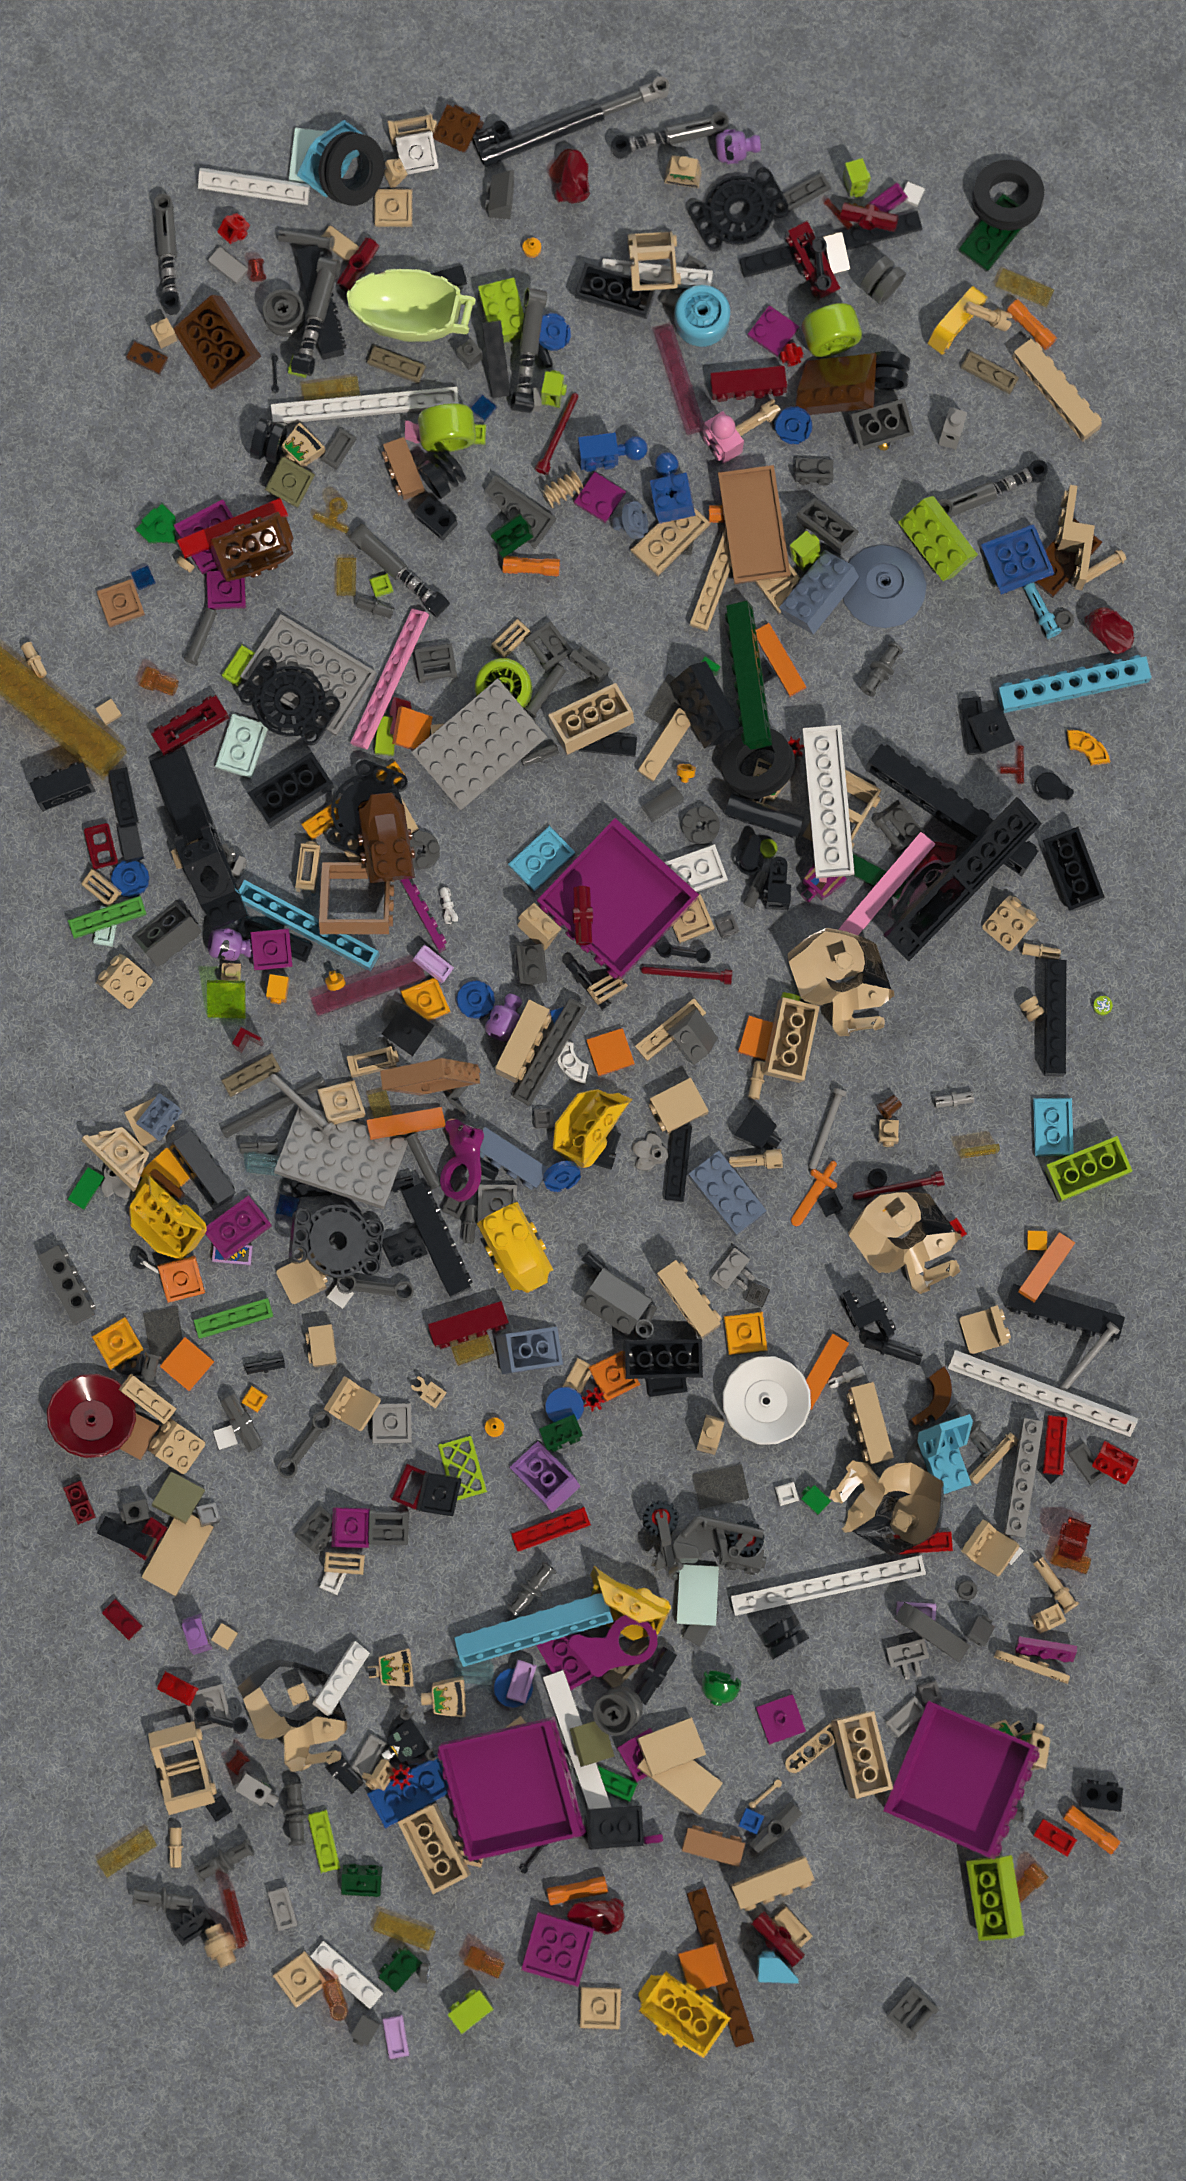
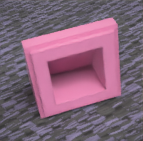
[405,421,420,444]

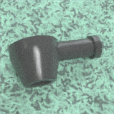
[634,1304,657,1339]

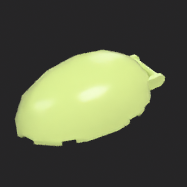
[347,269,476,342]

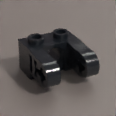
[762,856,791,910]

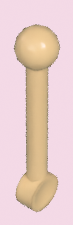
[749,1780,782,1809]

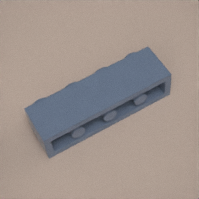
[480,1127,548,1190]

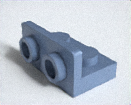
[136,1093,182,1141]

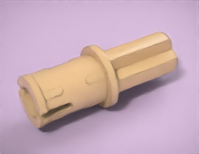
[21,642,47,678]
[1022,943,1061,960]
[748,1061,765,1100]
[168,1828,183,1868]

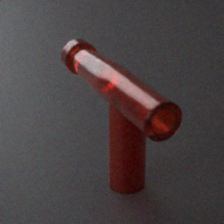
[824,198,857,230]
[1000,746,1024,784]

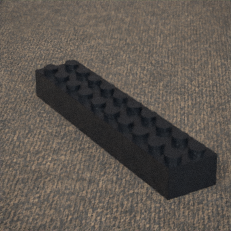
[866,744,1039,877]

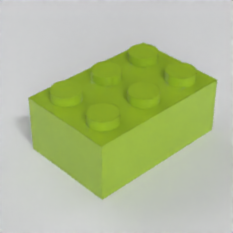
[478,278,524,343]

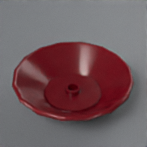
[47,1374,136,1458]

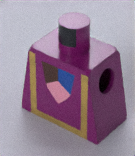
[801,863,847,902]

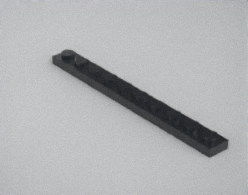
[739,211,923,278]

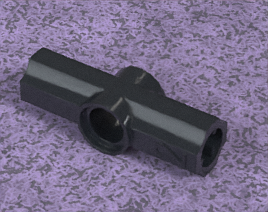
[635,1646,677,1705]

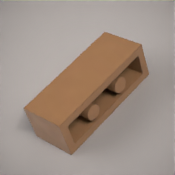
[381,437,425,500]
[682,1825,745,1867]

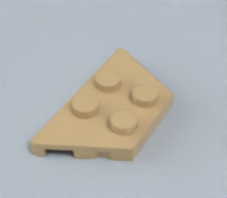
[755,564,799,614]
[81,1127,149,1192]

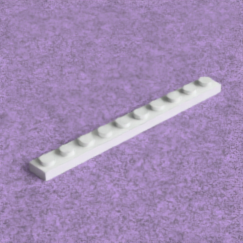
[271,387,459,425]
[948,1350,1138,1437]
[731,1555,926,1616]

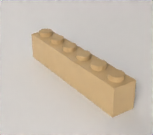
[1012,339,1102,442]

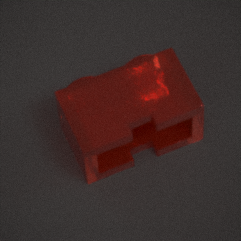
[1056,1516,1091,1563]

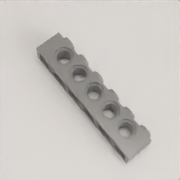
[1003,1418,1043,1538]

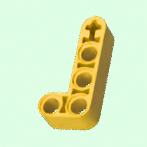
[928,286,988,355]

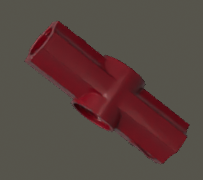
[840,202,898,232]
[336,237,380,292]
[573,886,593,946]
[751,1911,805,1967]

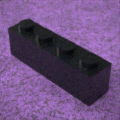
[169,1131,236,1210]

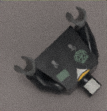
[381,1705,439,1765]

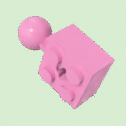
[702,411,744,464]

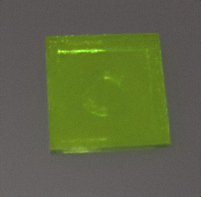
[207,980,246,1019]

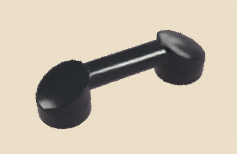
[810,237,831,291]
[658,942,711,964]
[194,1706,248,1734]

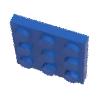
[981,524,1054,595]

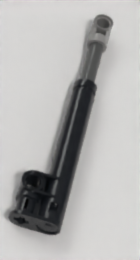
[472,76,669,167]

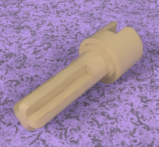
[964,302,1012,331]
[735,399,781,436]
[729,1149,783,1169]

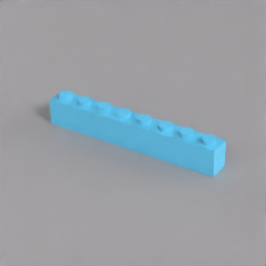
[239,880,380,972]
[455,1593,613,1667]

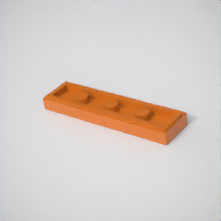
[756,623,806,697]
[366,1107,446,1140]
[1018,1232,1075,1303]
[806,1333,849,1410]

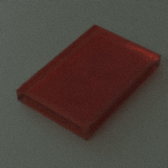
[223,1886,249,1949]

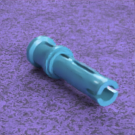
[1024,583,1062,639]

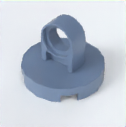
[613,501,649,539]

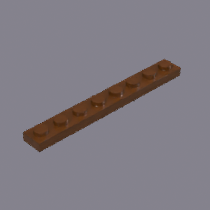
[687,1887,755,2048]

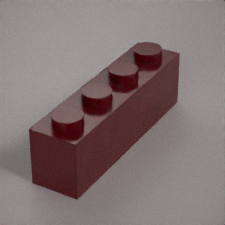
[710,365,787,402]
[428,1301,509,1350]

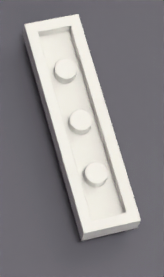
[312,1641,370,1716]
[310,1941,383,2009]

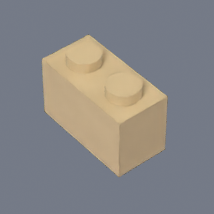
[305,1324,337,1367]

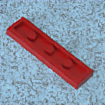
[511,1507,591,1552]

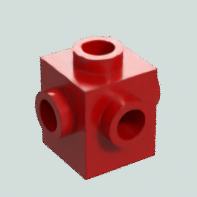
[217,213,250,244]

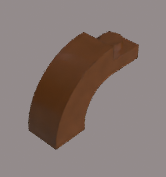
[910,1366,952,1427]

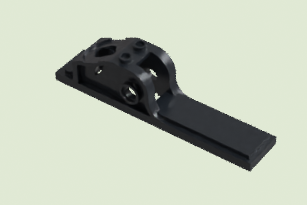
[150,747,249,930]
[883,797,1042,962]

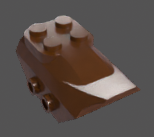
[210,511,294,582]
[357,793,415,883]

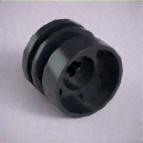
[417,448,466,499]

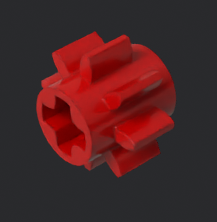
[780,343,804,366]
[788,736,804,760]
[582,1387,607,1412]
[389,1764,414,1789]

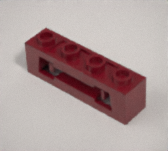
[785,220,841,300]
[151,695,229,755]

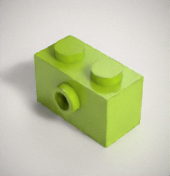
[843,158,871,197]
[541,370,567,408]
[790,531,821,572]
[447,1989,494,2034]

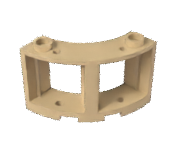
[627,232,681,291]
[803,770,881,849]
[148,1721,217,1815]

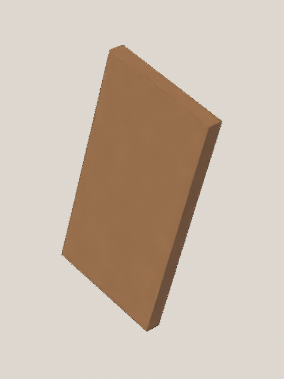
[718,465,790,584]

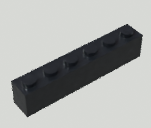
[296,245,347,360]
[1044,959,1067,1077]
[402,1182,473,1298]
[1005,1284,1125,1343]

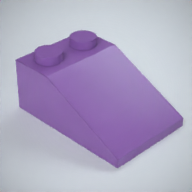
[509,1441,581,1513]

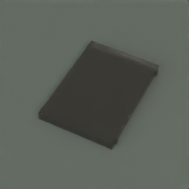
[645,674,684,727]
[143,1307,183,1361]
[693,1464,749,1509]

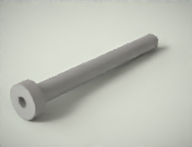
[270,1074,336,1136]
[809,1088,847,1169]
[1059,1322,1120,1391]

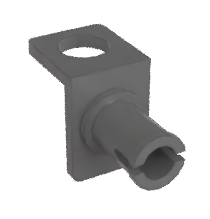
[446,1086,468,1116]

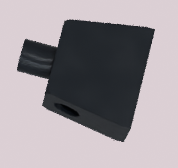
[734,1105,782,1150]

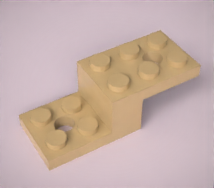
[1055,485,1095,590]

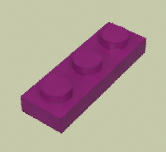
[1015,1636,1077,1662]

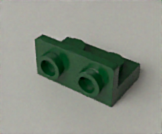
[490,514,533,558]
[539,1414,583,1452]
[341,1863,383,1897]
[378,1947,423,1993]

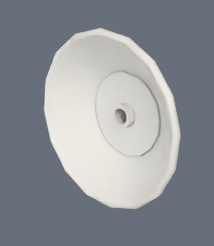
[723,1356,811,1445]

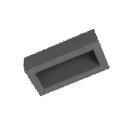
[642,786,684,822]

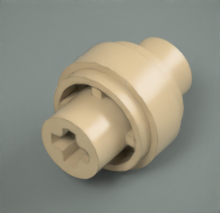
[204,1924,237,1968]

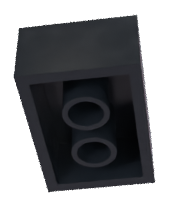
[30,762,96,812]

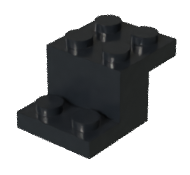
[840,1290,896,1340]

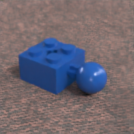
[578,432,648,472]
[650,452,696,523]

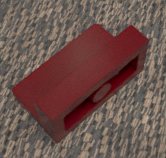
[232,1027,264,1053]

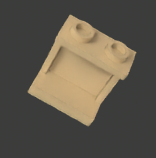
[648,1078,709,1135]

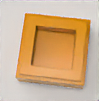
[1027,1231,1047,1251]
[241,1386,268,1413]

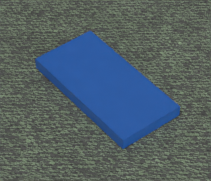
[367,1755,449,1829]

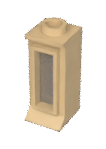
[388,114,437,146]
[295,841,321,894]
[347,1046,399,1078]

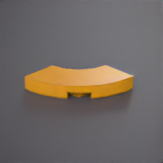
[1067,730,1110,766]

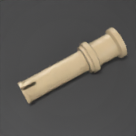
[1033,1557,1079,1614]

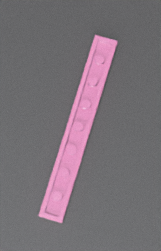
[350,609,429,750]
[838,832,935,936]

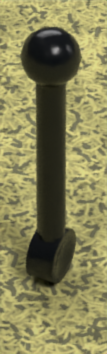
[271,355,279,393]
[520,1844,548,1874]

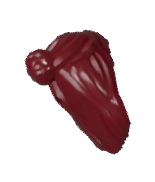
[555,150,590,204]
[1084,607,1134,654]
[567,1898,625,1935]

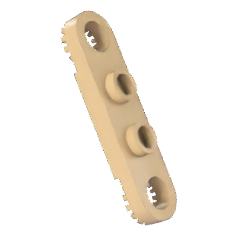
[994,1650,1070,1684]

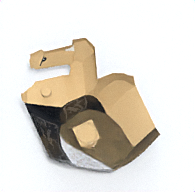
[788,928,894,1036]
[848,1191,962,1294]
[829,1461,944,1556]
[237,1660,347,1772]

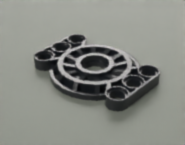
[689,167,789,252]
[239,656,340,746]
[327,760,408,857]
[288,1205,384,1278]

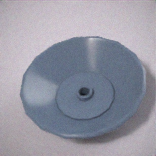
[843,545,927,628]

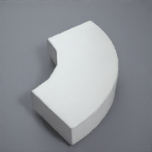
[557,1042,589,1084]

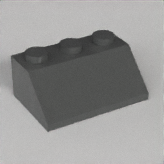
[848,398,914,451]
[797,498,859,555]
[132,901,202,967]
[579,1268,652,1336]

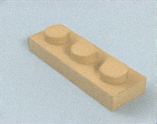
[119,1374,176,1424]

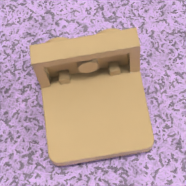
[983,895,1039,951]
[518,903,562,950]
[96,954,153,1009]
[276,1254,328,1304]
[959,1305,1011,1354]
[324,1376,381,1431]
[148,1418,205,1474]
[961,1520,1019,1576]

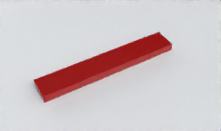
[177,498,288,559]

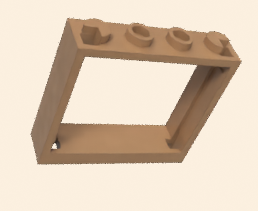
[319,862,395,934]
[380,1058,481,1096]

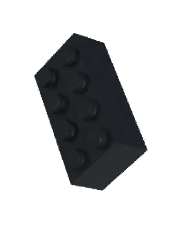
[670,661,741,749]
[248,752,334,829]

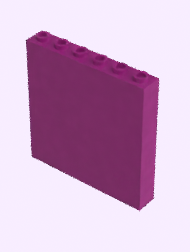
[537,818,699,980]
[883,1701,1040,1859]
[437,1716,585,1862]

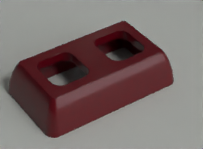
[84,823,118,869]

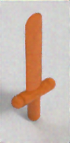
[791,1161,837,1227]

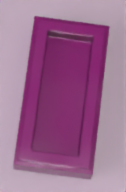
[868,182,908,213]

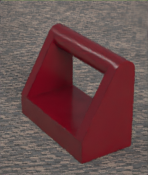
[391,1464,426,1512]

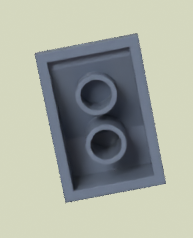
[496,1327,563,1375]

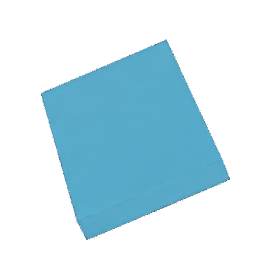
[508,826,576,892]
[1033,1098,1074,1156]

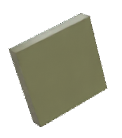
[264,456,315,508]
[152,1472,205,1524]
[570,1721,615,1767]

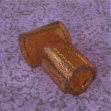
[138,667,179,696]
[1049,1545,1091,1574]
[1016,1862,1049,1903]
[463,1945,505,1979]
[322,1978,348,2021]

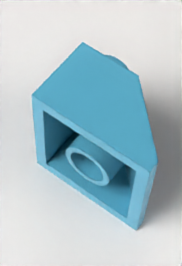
[757,1951,799,1984]

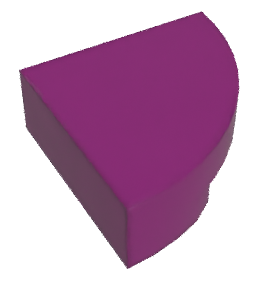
[643,1833,663,1844]

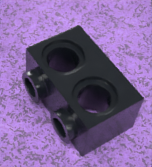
[414,496,458,541]
[1079,1779,1123,1812]

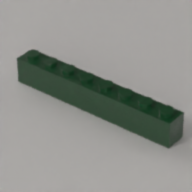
[725,600,772,750]

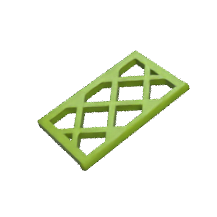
[438,1436,487,1501]

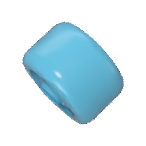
[674,285,730,347]

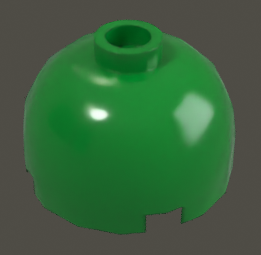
[701,1670,741,1706]

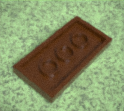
[1034,518,1103,598]

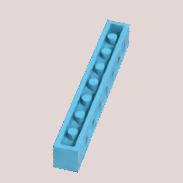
[997,655,1151,713]

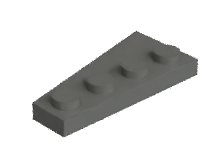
[485,475,557,550]

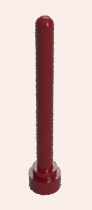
[534,393,579,475]
[641,966,733,985]
[853,1171,945,1200]

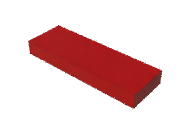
[1043,1415,1068,1476]
[893,1531,953,1555]

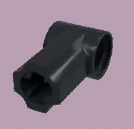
[593,1130,621,1170]
[325,1755,364,1795]

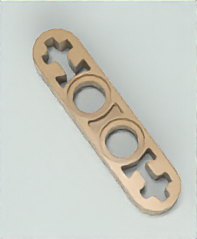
[785,1718,839,1773]

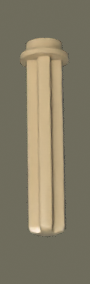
[1070,550,1126,588]
[969,1432,1019,1484]

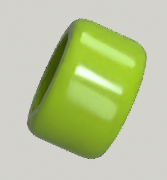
[802,303,862,357]
[418,403,476,453]
[475,658,533,708]

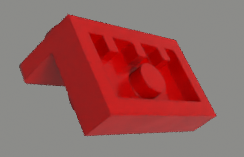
[1092,1441,1139,1485]

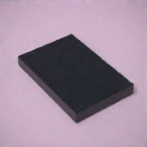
[586,1806,644,1850]

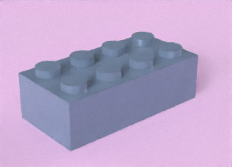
[779,550,859,635]
[688,1151,767,1237]

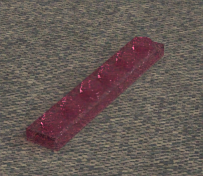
[655,325,704,435]
[311,961,426,1017]

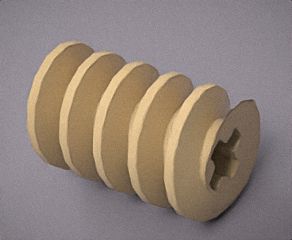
[541,471,584,509]

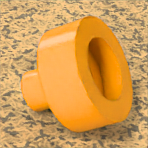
[523,238,541,258]
[676,764,696,783]
[325,970,346,991]
[485,1418,504,1437]

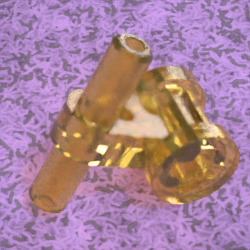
[313,497,349,534]

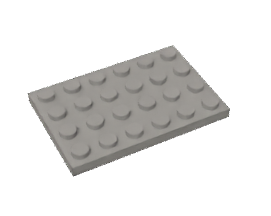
[240,614,377,736]
[411,678,548,810]
[274,1107,408,1209]

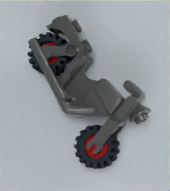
[642,1500,767,1580]

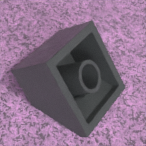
[485,170,514,220]
[666,1008,718,1065]

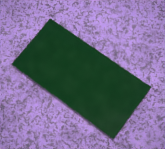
[958,193,1022,272]

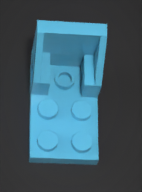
[297,120,363,197]
[917,1414,973,1494]

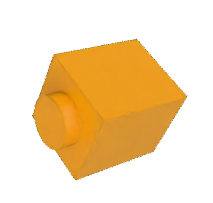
[266,974,290,1005]

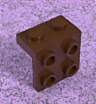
[433,104,484,153]

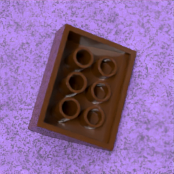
[173,295,261,390]
[796,353,876,415]

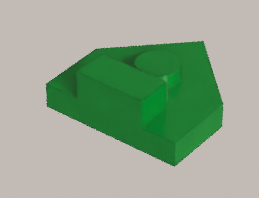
[135,504,176,544]

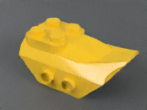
[553,1089,632,1168]
[129,1174,207,1259]
[477,1202,553,1293]
[590,1566,671,1640]
[638,1971,731,2058]

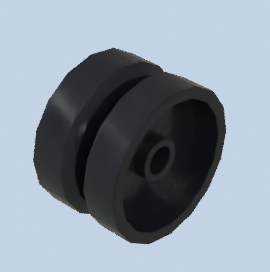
[874,351,910,390]
[250,418,287,465]
[759,1614,809,1660]

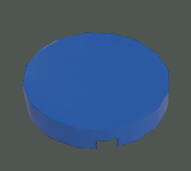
[539,313,571,351]
[775,407,813,444]
[111,861,150,898]
[457,980,495,1019]
[543,1161,581,1192]
[546,1387,584,1422]
[494,1668,533,1708]

